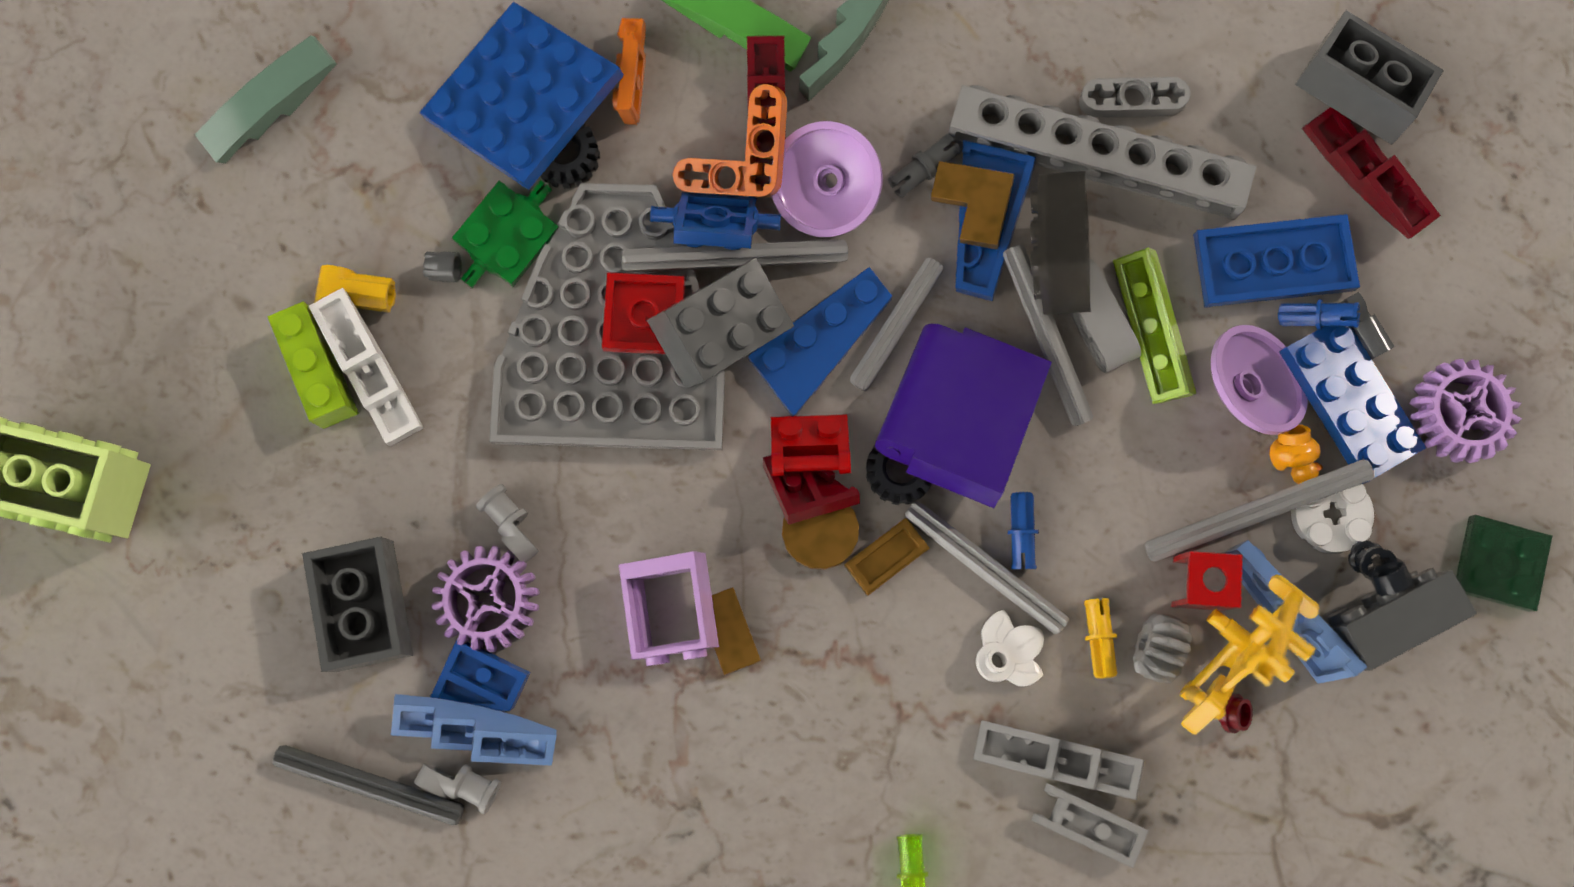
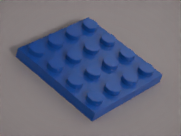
[419,1,624,190]

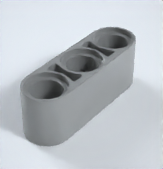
[1055,259,1141,373]

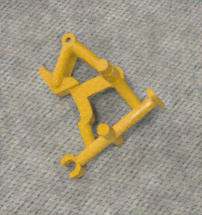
[1179,575,1319,734]

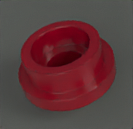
[1219,693,1253,734]

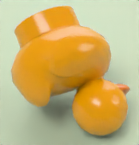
[1269,424,1323,484]

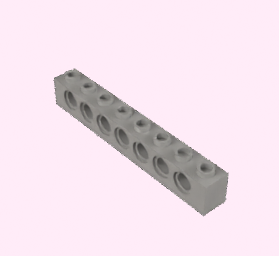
[948,85,1256,220]

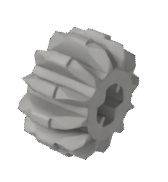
[1133,613,1192,683]

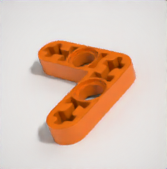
[673,84,787,198]

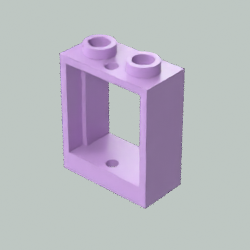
[619,551,719,666]

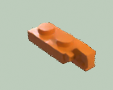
[612,18,646,125]

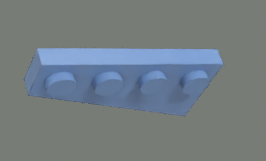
[1224,540,1368,684]

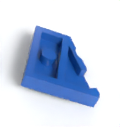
[430,640,531,711]

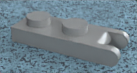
[1031,783,1149,868]

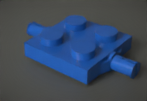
[650,192,781,250]

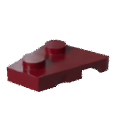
[763,455,860,525]

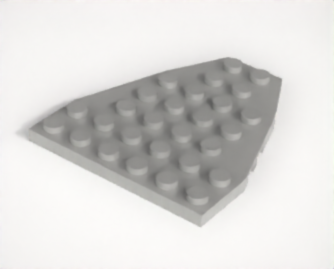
[489,183,725,451]

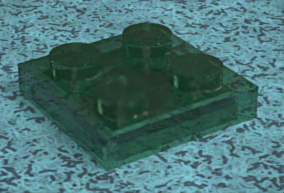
[1456,515,1553,612]

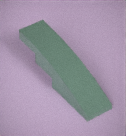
[799,0,889,101]
[195,36,337,164]

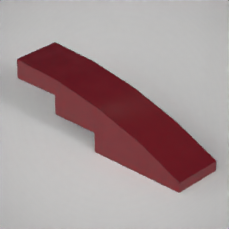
[747,35,786,191]
[1301,107,1441,239]

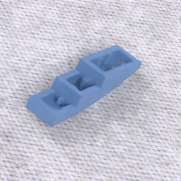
[391,694,557,766]

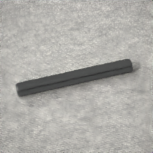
[272,745,464,825]

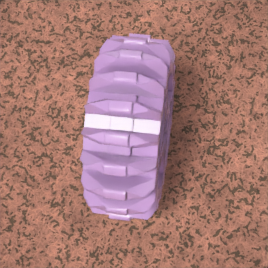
[1409,359,1522,463]
[432,546,540,652]

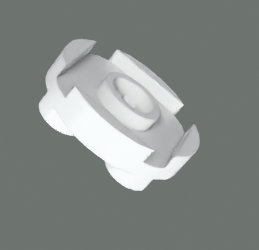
[1291,484,1374,553]

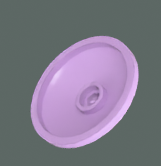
[770,121,883,237]
[1211,325,1308,435]

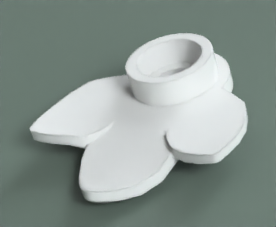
[976,610,1044,687]

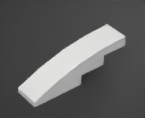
[308,288,424,447]

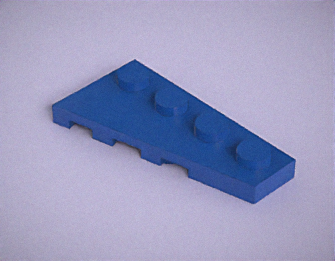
[748,267,892,416]

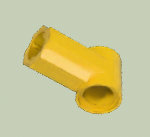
[314,265,396,313]

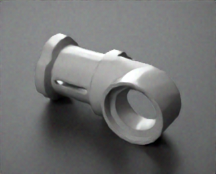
[476,484,539,563]
[414,764,502,814]

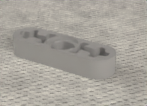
[1079,77,1191,117]

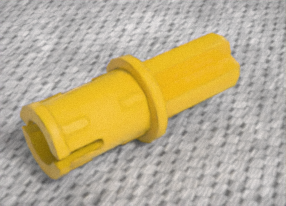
[1083,598,1117,679]

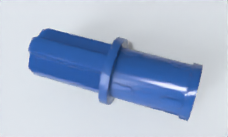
[1278,299,1360,330]
[1007,492,1039,569]

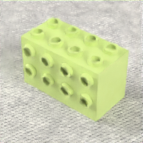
[0,417,151,543]

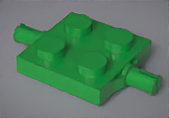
[452,180,559,289]

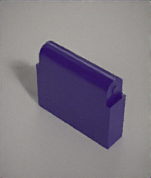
[875,323,1052,508]

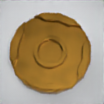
[782,507,859,570]

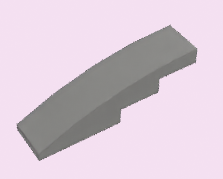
[973,720,1145,800]

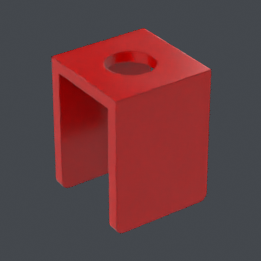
[1171,551,1243,611]

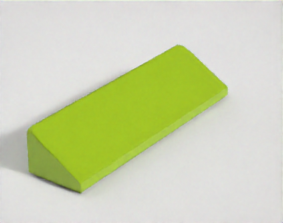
[1113,247,1196,404]

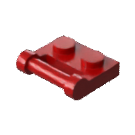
[771,414,851,476]

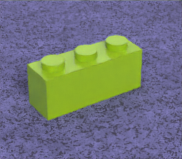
[267,301,359,429]

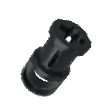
[1348,540,1413,596]

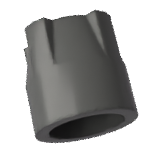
[423,251,462,282]

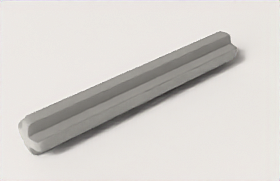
[850,258,943,391]

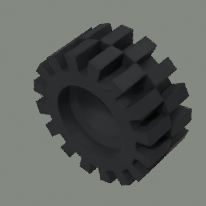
[540,124,600,189]
[866,445,933,505]

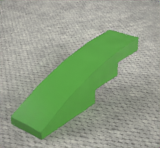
[661,0,812,72]

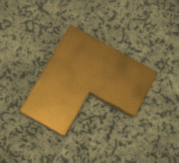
[931,161,1014,250]

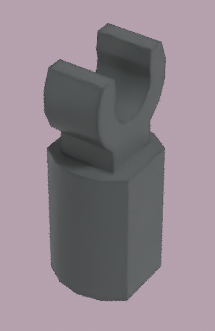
[1340,292,1395,359]

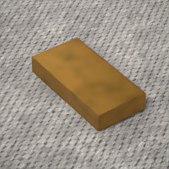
[844,518,930,596]
[712,587,761,675]

